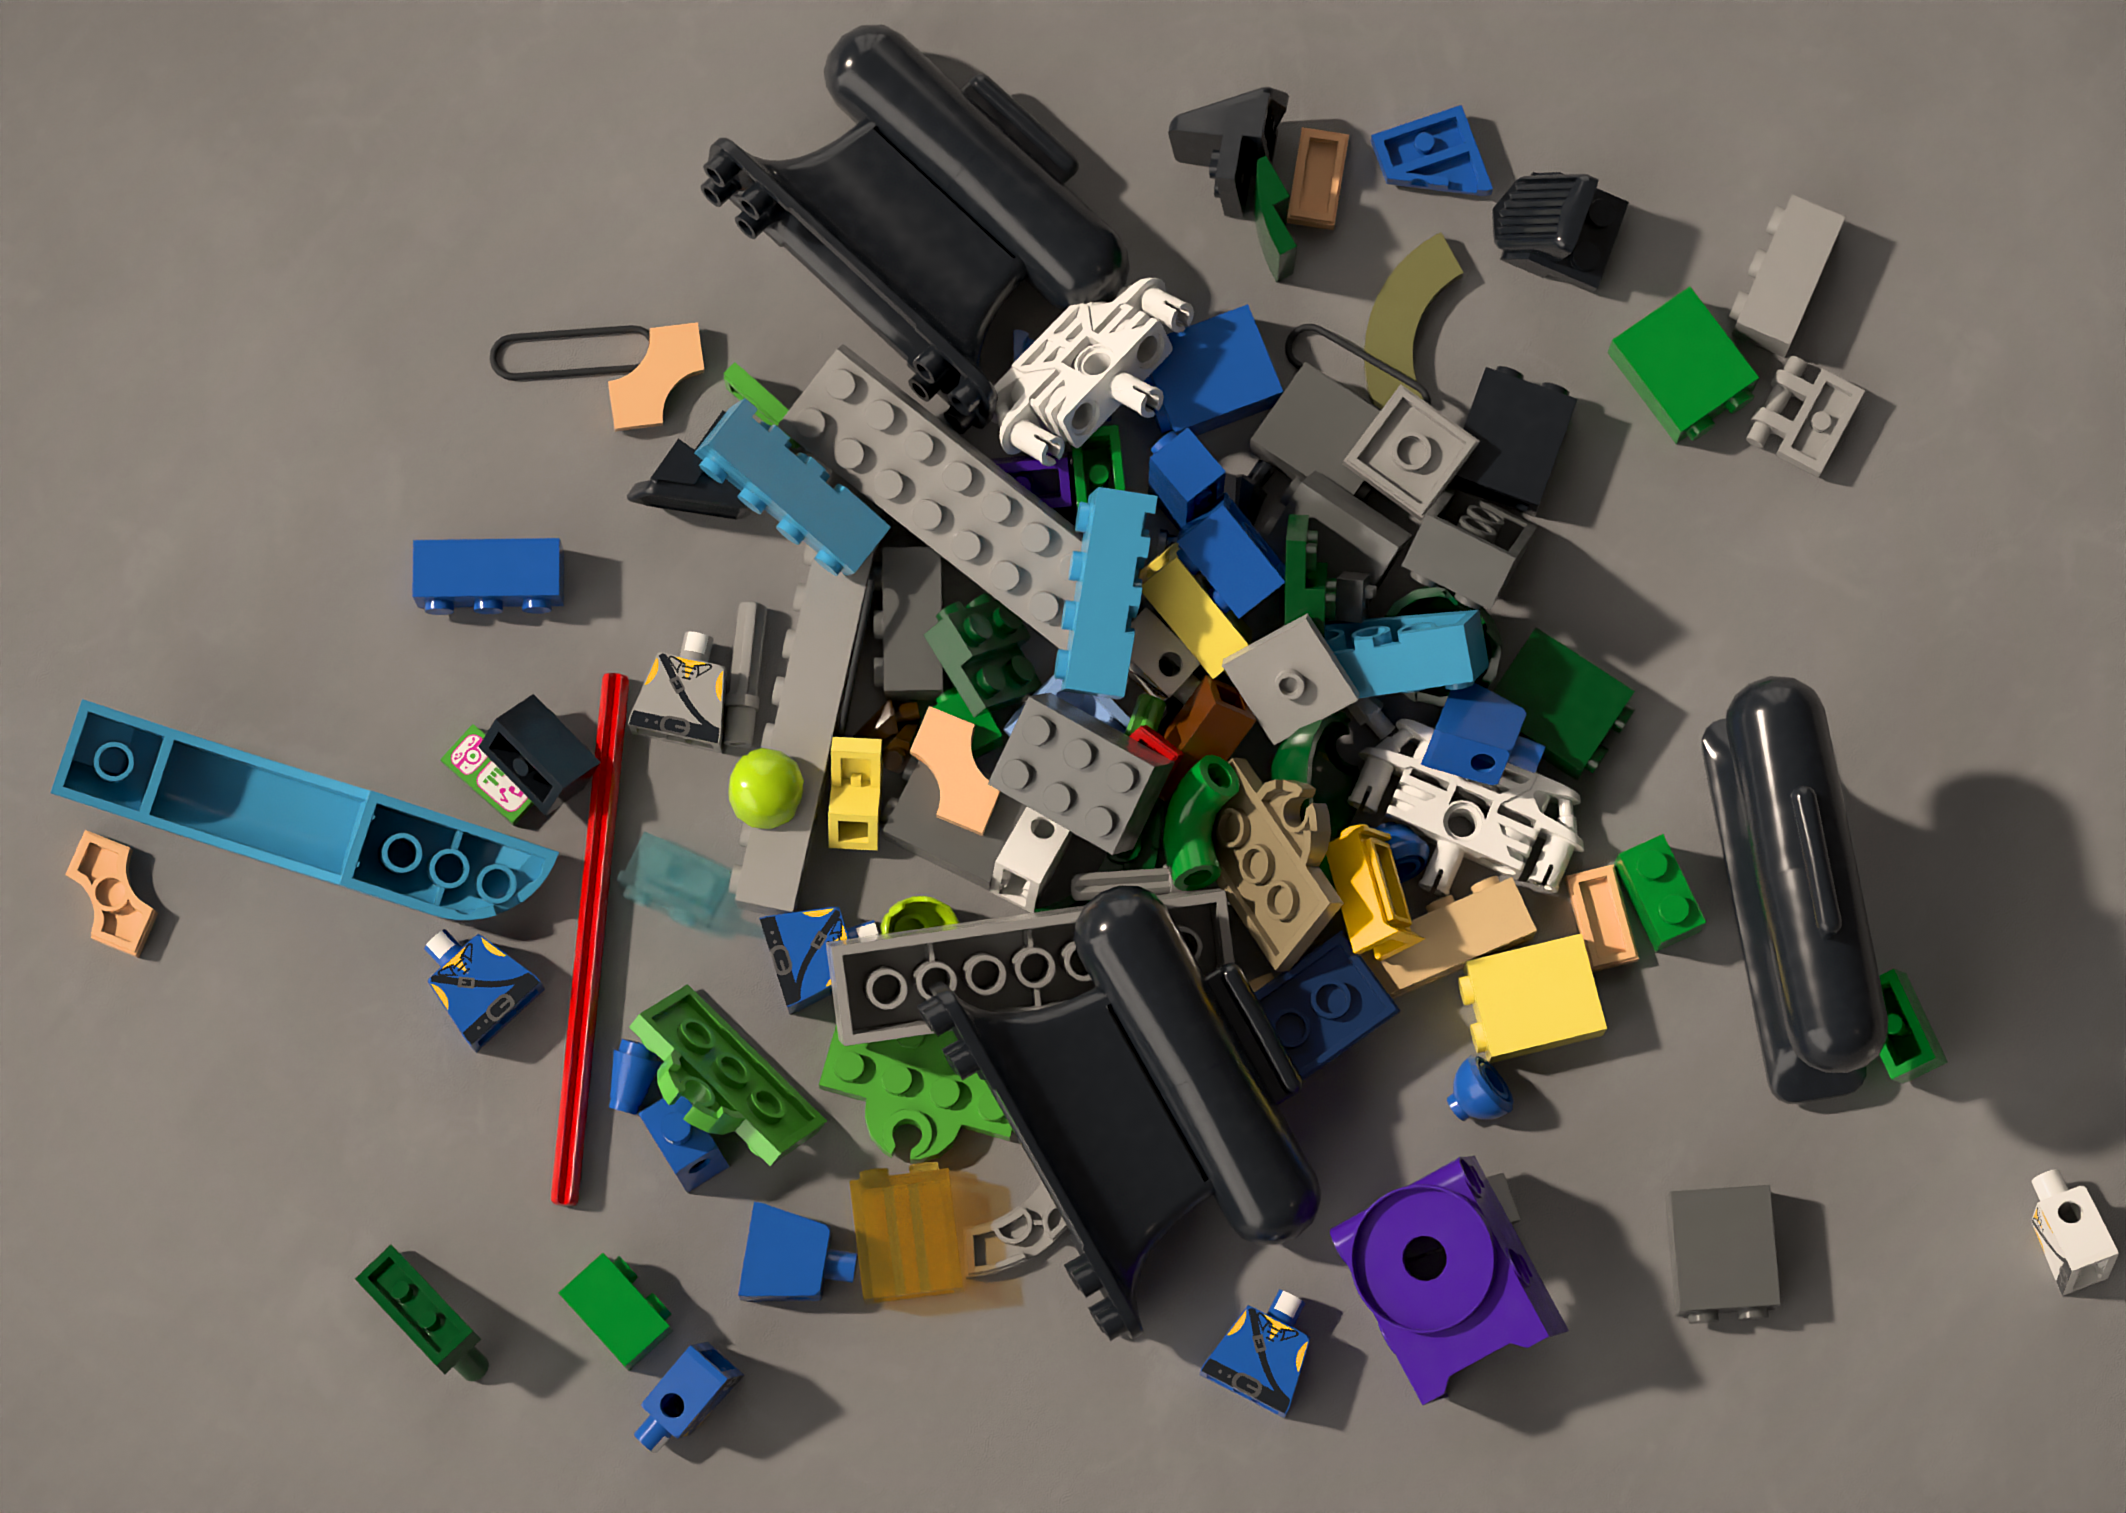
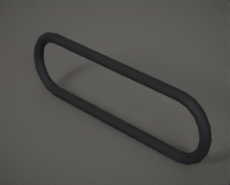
[1285,324,1431,411]
[489,325,649,380]
[837,573,876,737]

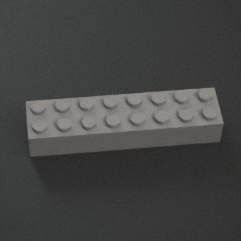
[777,344,1145,650]
[826,887,1235,1046]

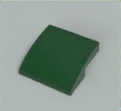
[1254,156,1297,282]

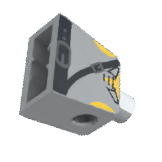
[628,632,727,753]

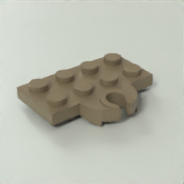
[1212,758,1344,971]

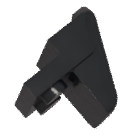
[1168,87,1289,218]
[1492,172,1629,293]
[627,410,753,520]

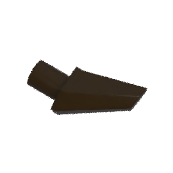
[852,699,921,740]
[882,721,919,774]

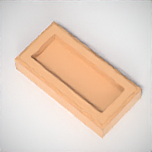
[1287,127,1349,230]
[1565,864,1639,972]

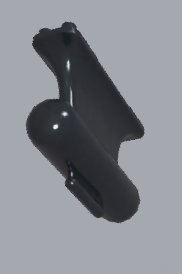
[700,24,1130,434]
[1701,676,1888,1104]
[917,885,1321,1341]

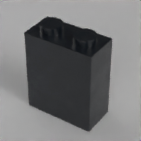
[1449,366,1578,517]

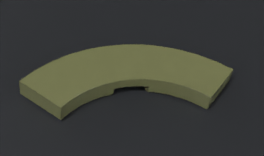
[1364,232,1464,409]

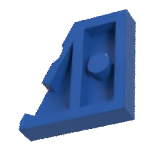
[1370,105,1493,196]

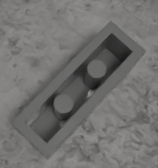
[873,547,944,701]

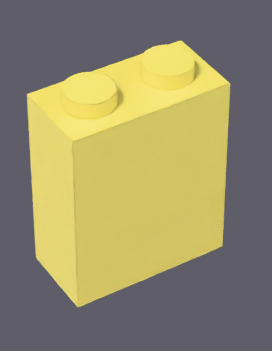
[1139,542,1252,679]
[1458,933,1607,1063]

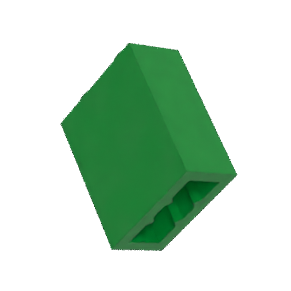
[1607,286,1759,444]

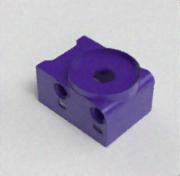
[1330,1156,1569,1406]

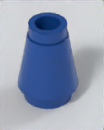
[609,1039,661,1115]

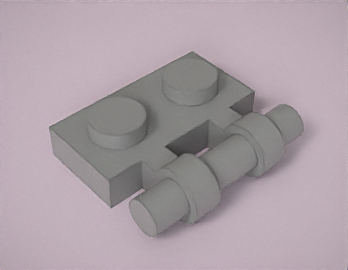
[1746,356,1865,478]

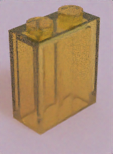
[849,1162,964,1305]

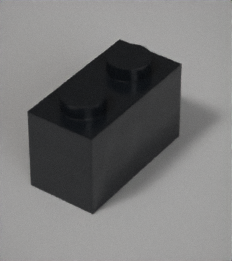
[478,694,601,816]

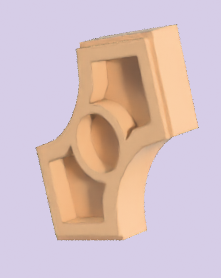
[608,322,704,432]
[910,706,1001,836]
[65,830,158,958]

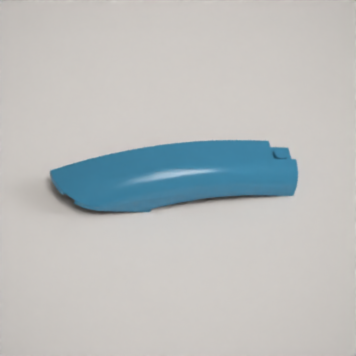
[50,699,559,920]

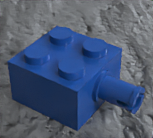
[1176,492,1286,618]

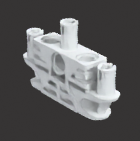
[991,278,1194,466]
[1347,719,1584,897]

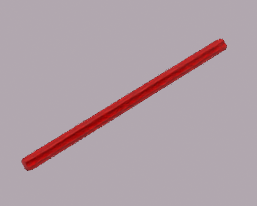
[551,673,629,1206]

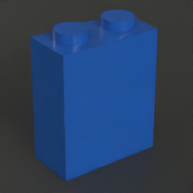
[1143,304,1283,436]

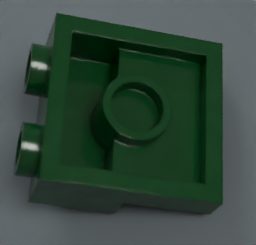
[1285,514,1337,639]
[924,593,1042,717]

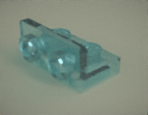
[617,831,732,929]

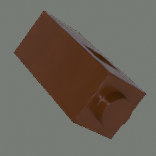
[1158,675,1256,803]

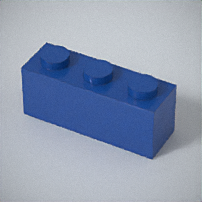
[1148,427,1226,531]
[412,538,564,615]

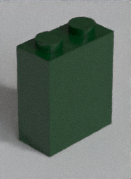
[1493,627,1636,780]

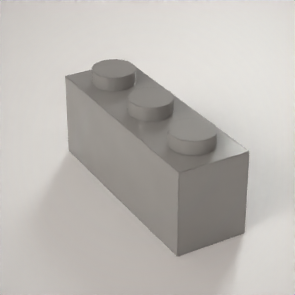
[1729,194,1845,358]

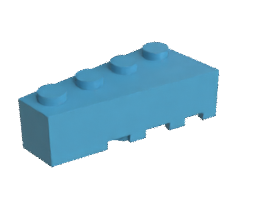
[694,398,891,576]
[1054,487,1158,700]
[1325,610,1489,698]

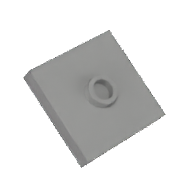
[1342,384,1480,521]
[1222,613,1360,745]

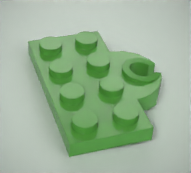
[629,984,827,1166]
[819,1024,1013,1164]

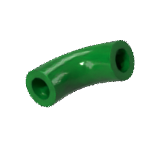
[1163,755,1240,891]

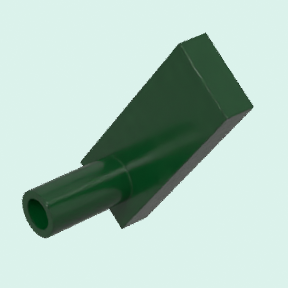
[355,1244,489,1382]

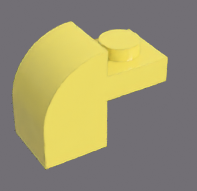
[828,737,883,851]

